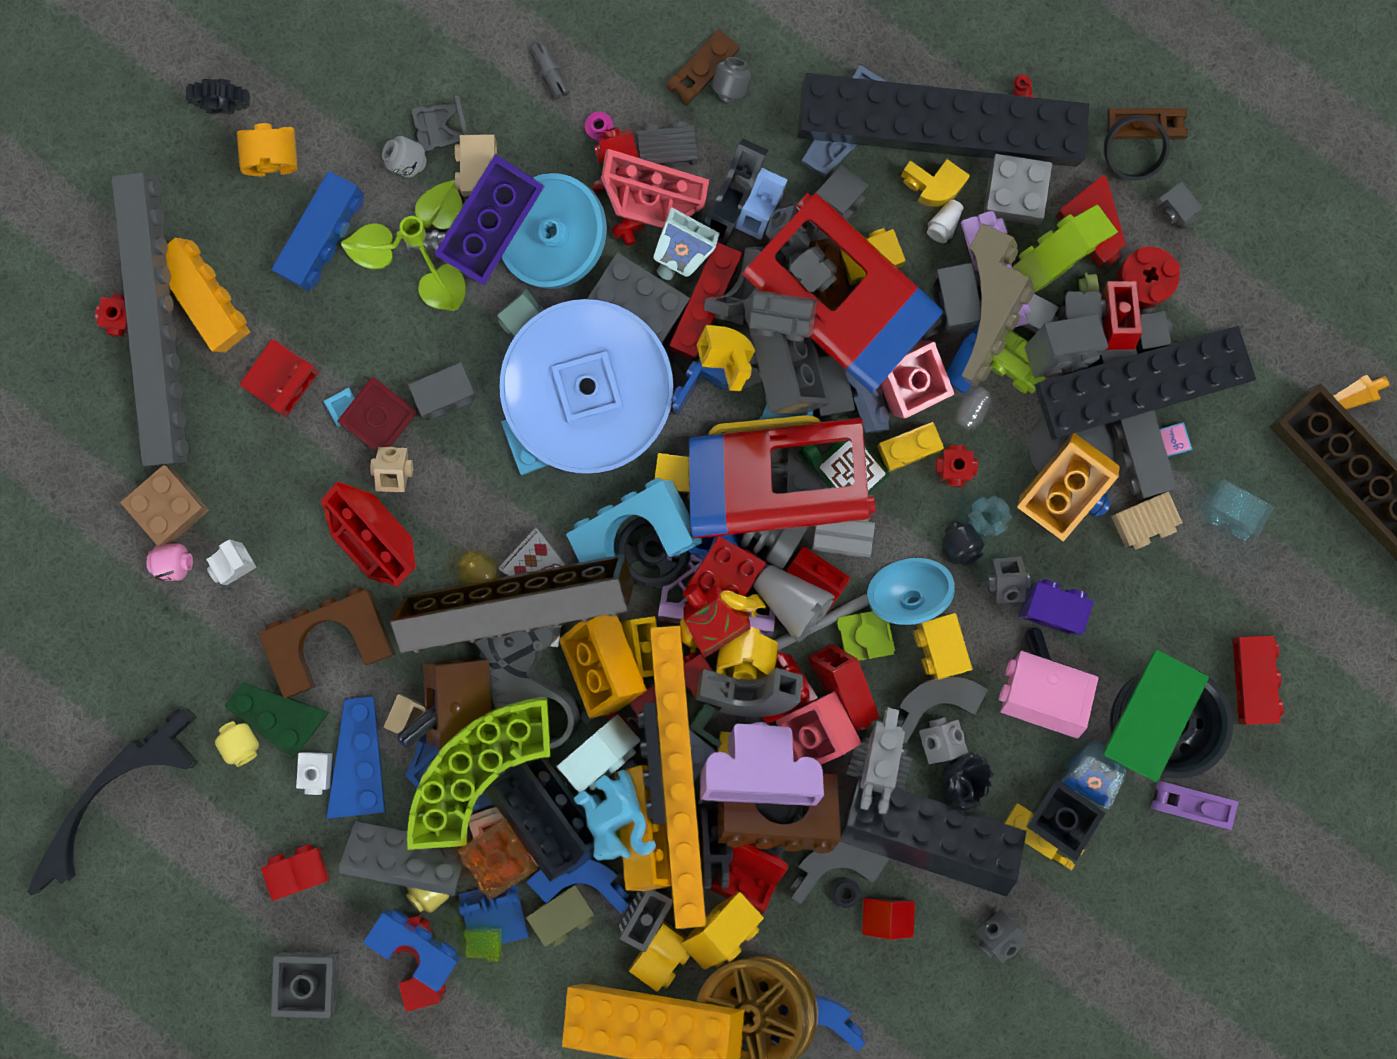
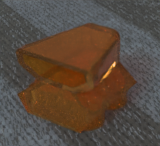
[457,818,538,900]

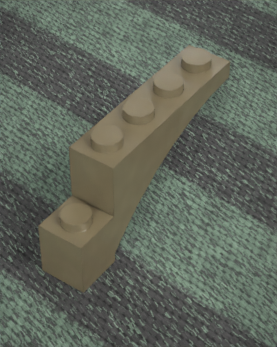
[962,223,1034,387]

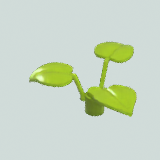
[341,180,466,311]

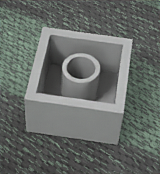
[983,154,1052,226]

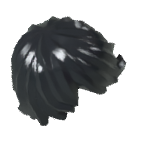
[941,752,994,810]

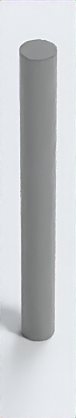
[775,594,869,651]

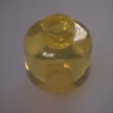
[455,550,499,584]

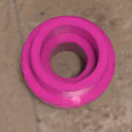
[585,112,613,140]

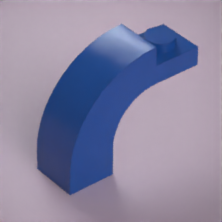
[526,857,630,913]
[771,995,866,1052]

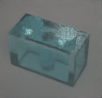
[1201,479,1274,540]

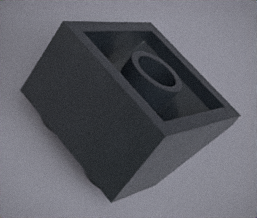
[1026,779,1106,861]

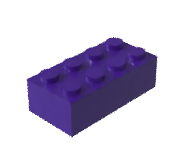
[434,153,545,285]

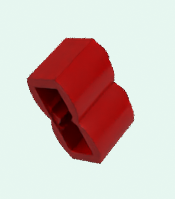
[261,844,331,901]

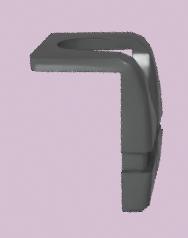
[412,95,467,153]

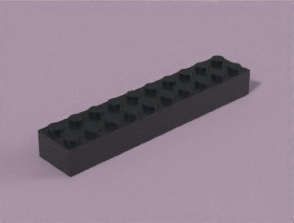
[797,73,1090,167]

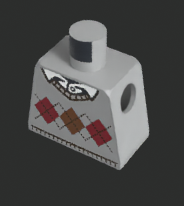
[498,528,566,576]

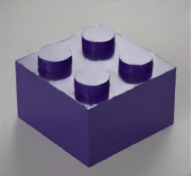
[1018,579,1094,635]

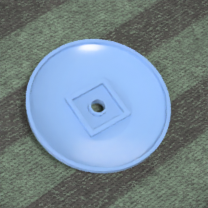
[500,299,673,473]

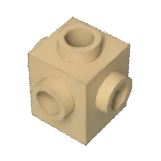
[370,447,413,492]

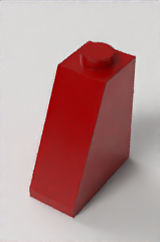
[1055,174,1126,267]
[808,644,880,731]

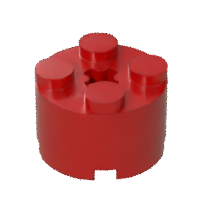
[1116,246,1180,309]

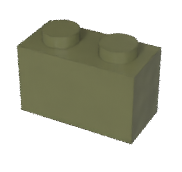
[526,883,596,947]

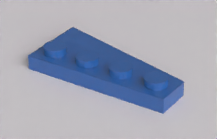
[327,696,386,819]

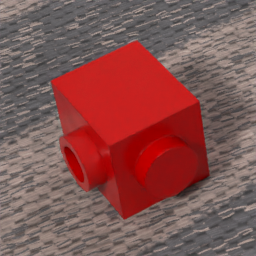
[594,127,639,163]

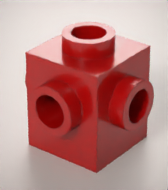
[95,294,128,337]
[935,445,978,487]

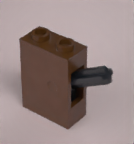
[397,656,491,751]

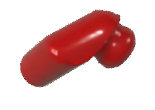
[1013,74,1035,98]

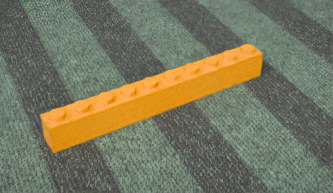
[650,626,706,929]

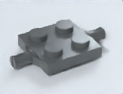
[771,442,835,493]

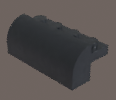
[485,757,595,882]

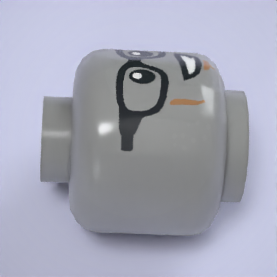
[382,136,427,178]

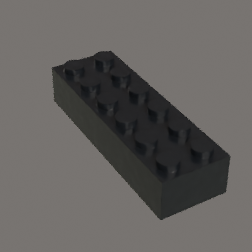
[840,776,1027,897]

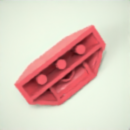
[601,149,709,229]

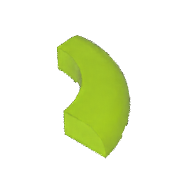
[407,697,550,850]

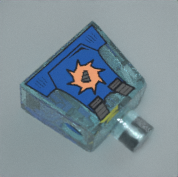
[1060,740,1127,811]

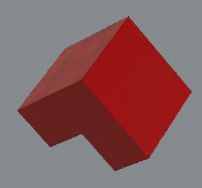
[862,898,915,940]

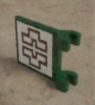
[797,414,891,494]

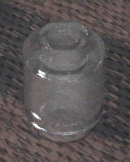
[954,387,993,431]

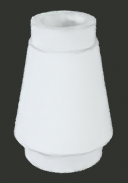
[927,199,963,243]

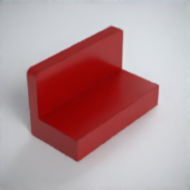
[786,546,851,613]

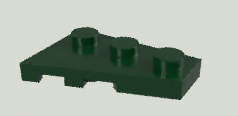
[225,683,330,758]

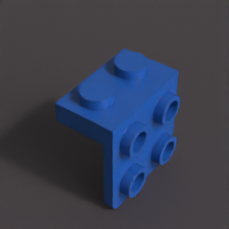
[671,360,729,416]

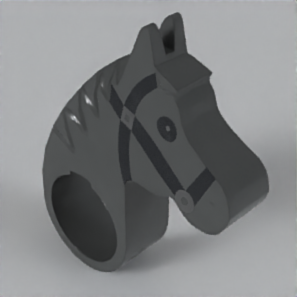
[475,625,581,749]

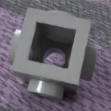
[919,717,968,764]

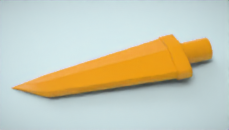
[1334,375,1389,410]

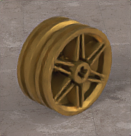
[697,956,819,1059]

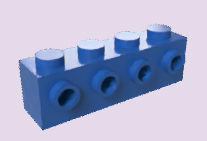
[271,171,365,292]

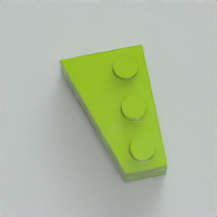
[1012,204,1118,294]

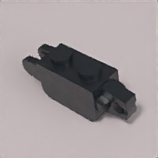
[696,799,733,888]

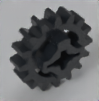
[186,78,250,115]

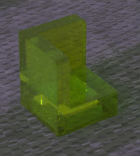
[464,928,502,962]

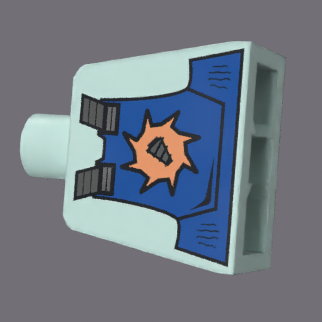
[653,207,719,280]

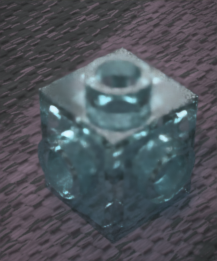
[967,495,1012,538]

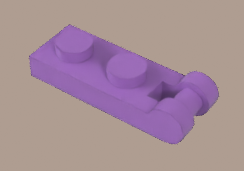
[1150,781,1238,830]

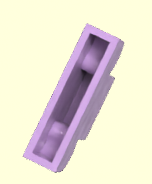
[700,722,824,806]

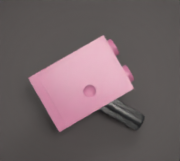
[999,627,1098,739]

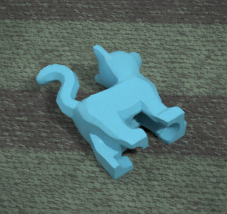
[574,770,656,860]

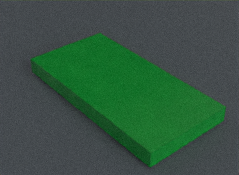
[1102,649,1209,783]

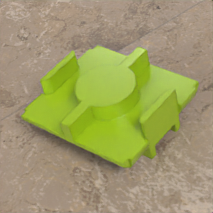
[837,611,895,661]

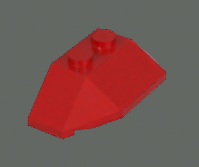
[320,482,416,587]

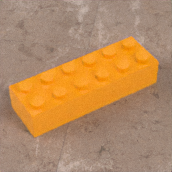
[562,984,744,1059]

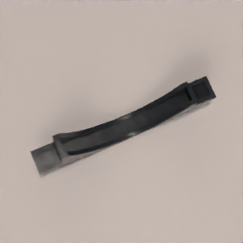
[27,709,199,896]

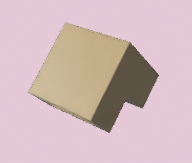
[383,694,425,742]

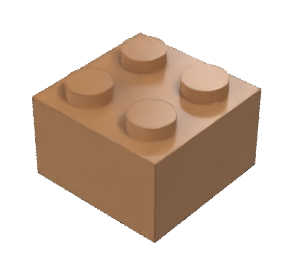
[120,464,209,546]

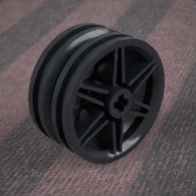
[1110,669,1234,779]

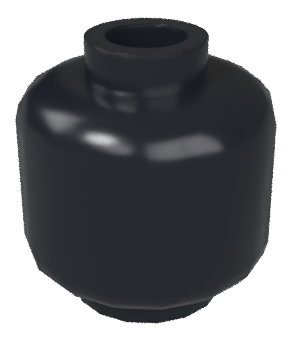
[941,522,985,566]

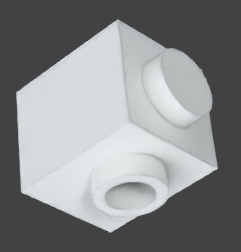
[296,752,333,795]

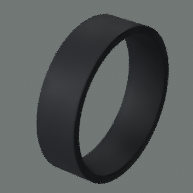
[1103,115,1170,181]

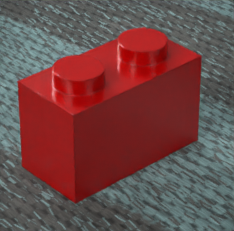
[1101,282,1142,350]

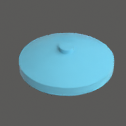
[502,173,607,289]

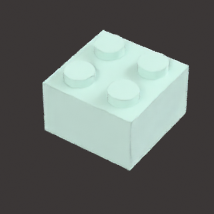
[557,715,641,793]

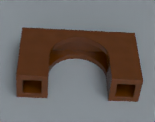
[258,587,396,698]
[718,773,841,854]

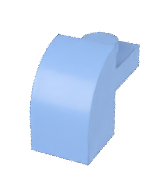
[735,168,788,240]

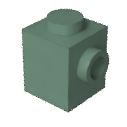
[497,289,544,336]

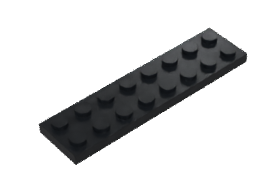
[1034,326,1256,440]

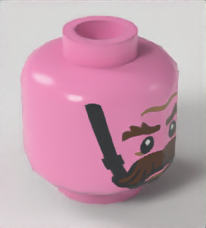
[147,543,193,581]

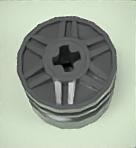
[740,526,808,569]

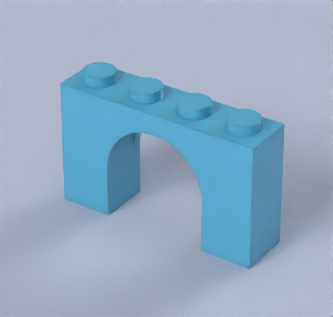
[566,478,703,562]

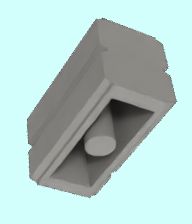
[812,520,875,558]

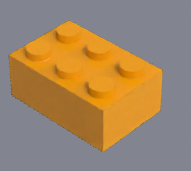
[1017,433,1120,541]
[559,615,647,719]

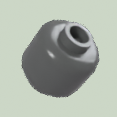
[712,57,752,102]

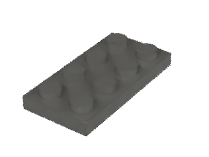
[339,821,469,896]

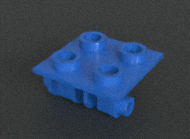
[458,880,529,951]

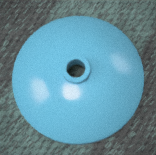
[867,558,955,625]

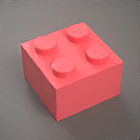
[880,340,954,419]
[775,691,862,765]

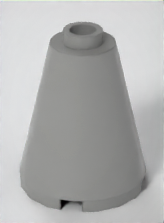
[753,565,835,642]

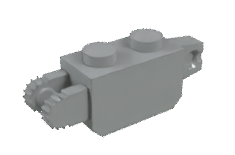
[861,708,905,814]

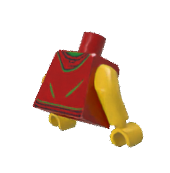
[680,584,766,657]

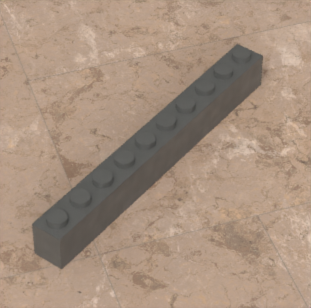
[112,172,189,466]

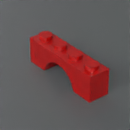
[669,242,742,361]

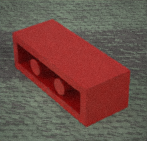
[1232,636,1284,725]

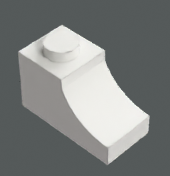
[206,539,257,585]

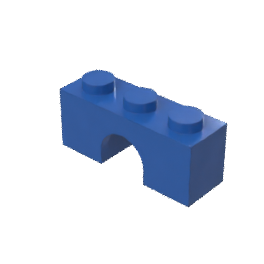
[363,909,461,993]

